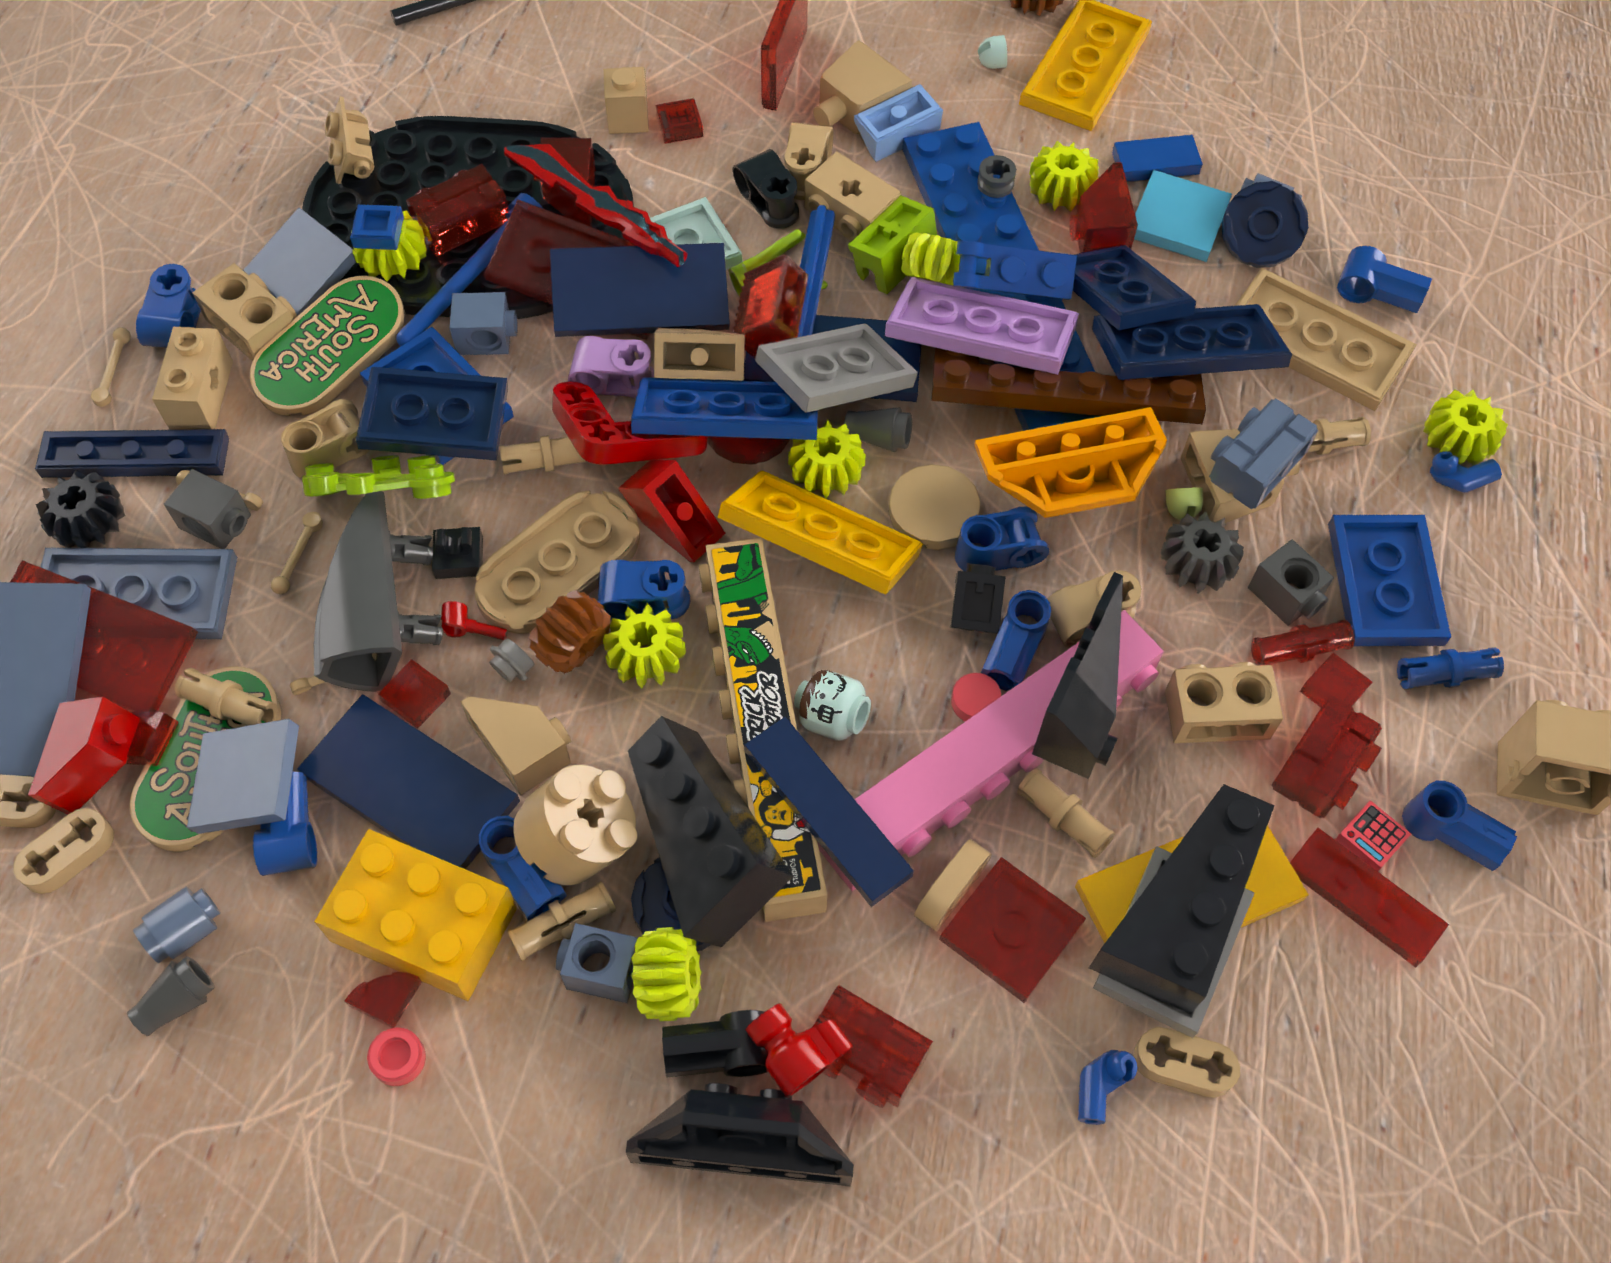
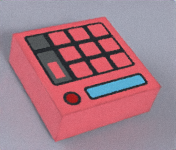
[1335,800,1411,873]

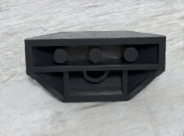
[626,1083,854,1187]

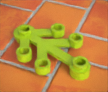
[302,455,455,499]

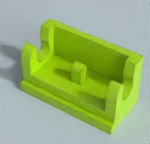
[848,195,937,294]

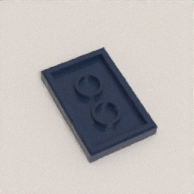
[1073,245,1196,330]
[356,367,508,461]

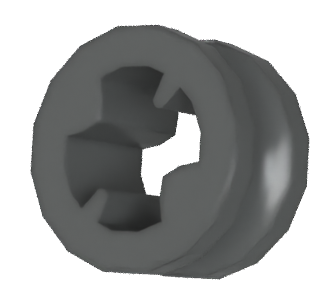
[977,155,1017,198]

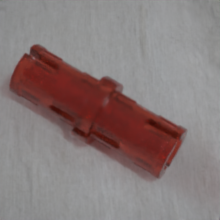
[1251,620,1355,666]

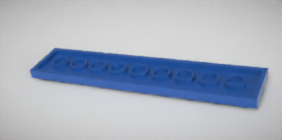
[902,122,1101,431]

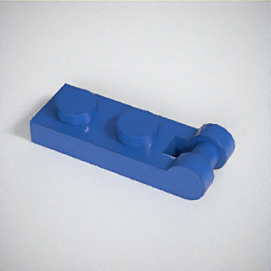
[953,241,1077,300]

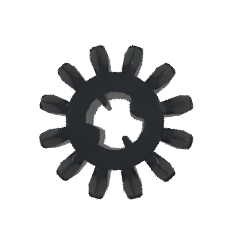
[36,470,125,548]

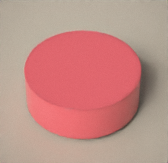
[951,673,1001,721]
[367,1027,426,1086]

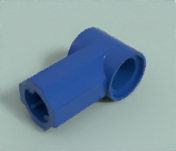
[1337,246,1432,313]
[981,590,1052,691]
[253,771,317,876]
[1402,780,1517,871]
[479,816,567,921]

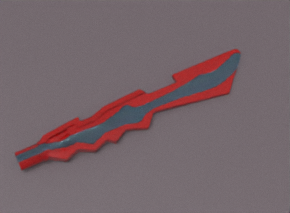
[504,144,687,267]

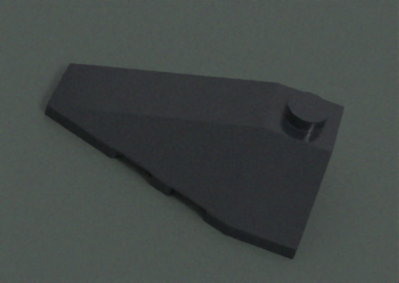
[1032,572,1123,779]

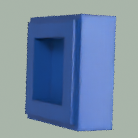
[350,204,404,250]

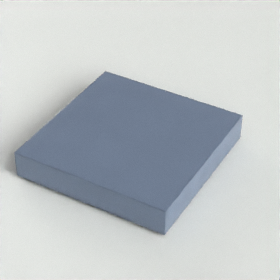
[243,207,356,316]
[187,719,299,834]

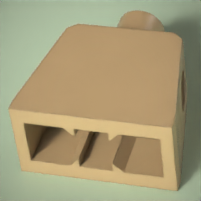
[813,40,912,134]
[1181,429,1300,523]

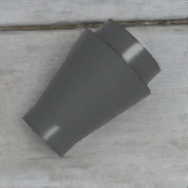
[844,407,912,452]
[127,956,214,1036]

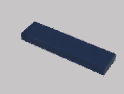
[35,429,229,478]
[744,717,914,907]

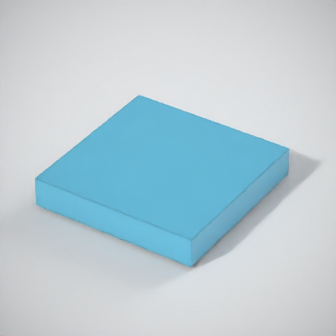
[1127,170,1232,262]

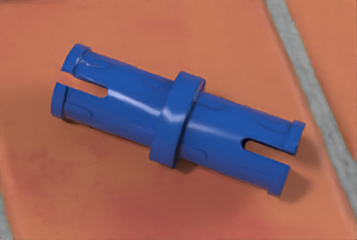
[1397,647,1504,689]

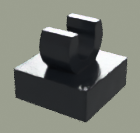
[432,527,483,579]

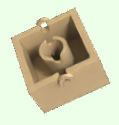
[1497,700,1611,815]

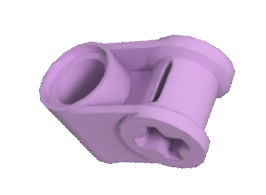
[568,336,654,398]

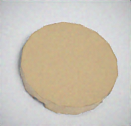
[888,464,980,550]

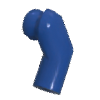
[1430,452,1502,493]
[1078,1050,1138,1125]

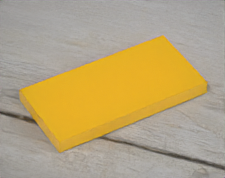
[1019,0,1152,131]
[718,470,923,595]
[1075,825,1309,943]

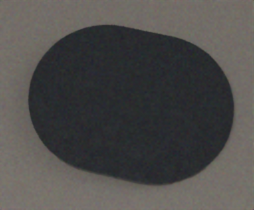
[302,116,635,319]

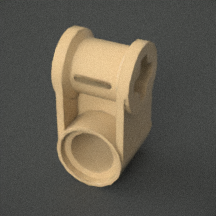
[785,122,834,200]
[281,399,370,478]
[1047,570,1142,648]

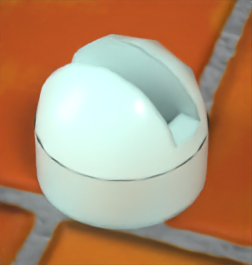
[978,35,1007,69]

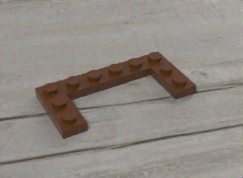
[931,348,1206,425]

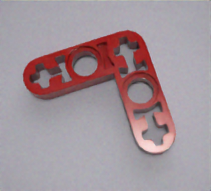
[552,382,708,465]

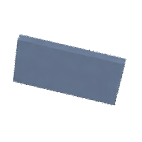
[36,548,238,639]
[0,582,91,777]

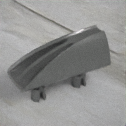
[314,491,443,692]

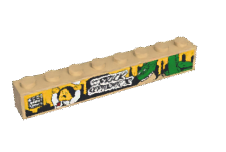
[699,538,827,922]

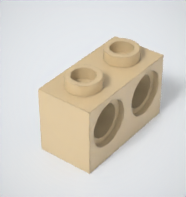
[192,263,297,361]
[1165,662,1283,743]

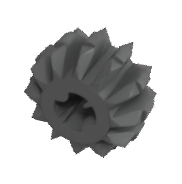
[1161,512,1244,594]

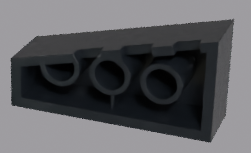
[628,716,794,947]
[1089,784,1275,1014]

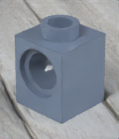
[449,292,518,355]
[556,923,638,1003]

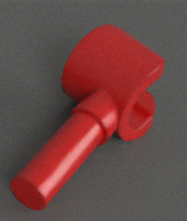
[441,601,507,641]

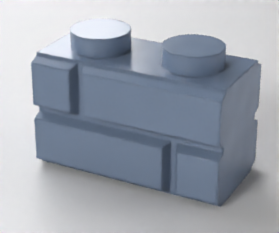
[1209,399,1318,509]

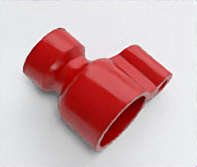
[745,1003,854,1098]

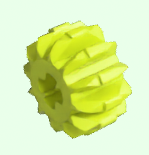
[1029,141,1099,212]
[351,210,427,282]
[901,232,960,285]
[1423,390,1508,466]
[788,419,866,499]
[603,603,686,689]
[630,927,702,1021]

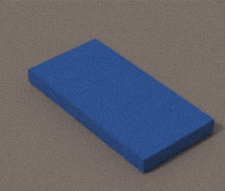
[631,377,818,440]

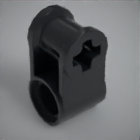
[732,149,799,229]

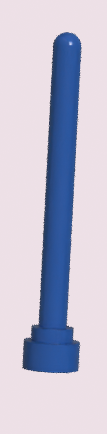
[396,193,545,346]

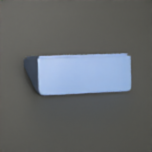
[854,84,943,162]

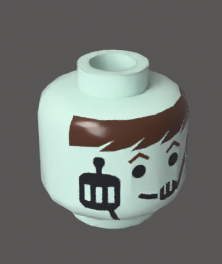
[794,670,871,741]

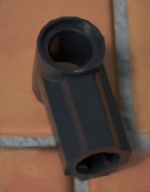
[662,1010,768,1078]

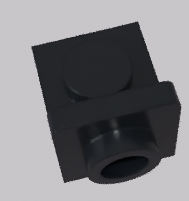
[950,564,1006,634]

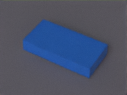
[1112,134,1203,182]

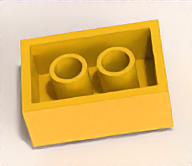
[314,829,517,1001]

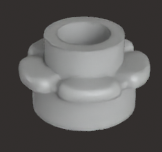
[489,638,534,682]

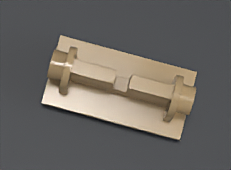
[325,96,374,184]

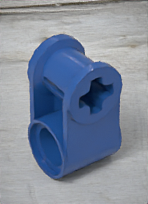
[136,264,201,348]
[955,506,1049,571]
[598,560,691,621]

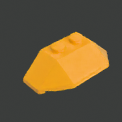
[974,407,1167,518]

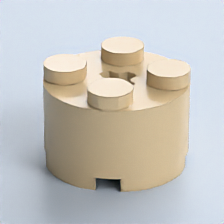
[514,765,637,885]

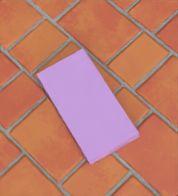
[885,277,1079,375]

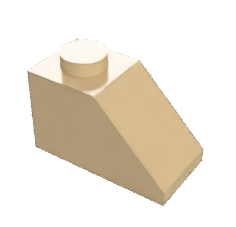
[603,67,649,134]
[654,328,745,381]
[461,696,571,796]

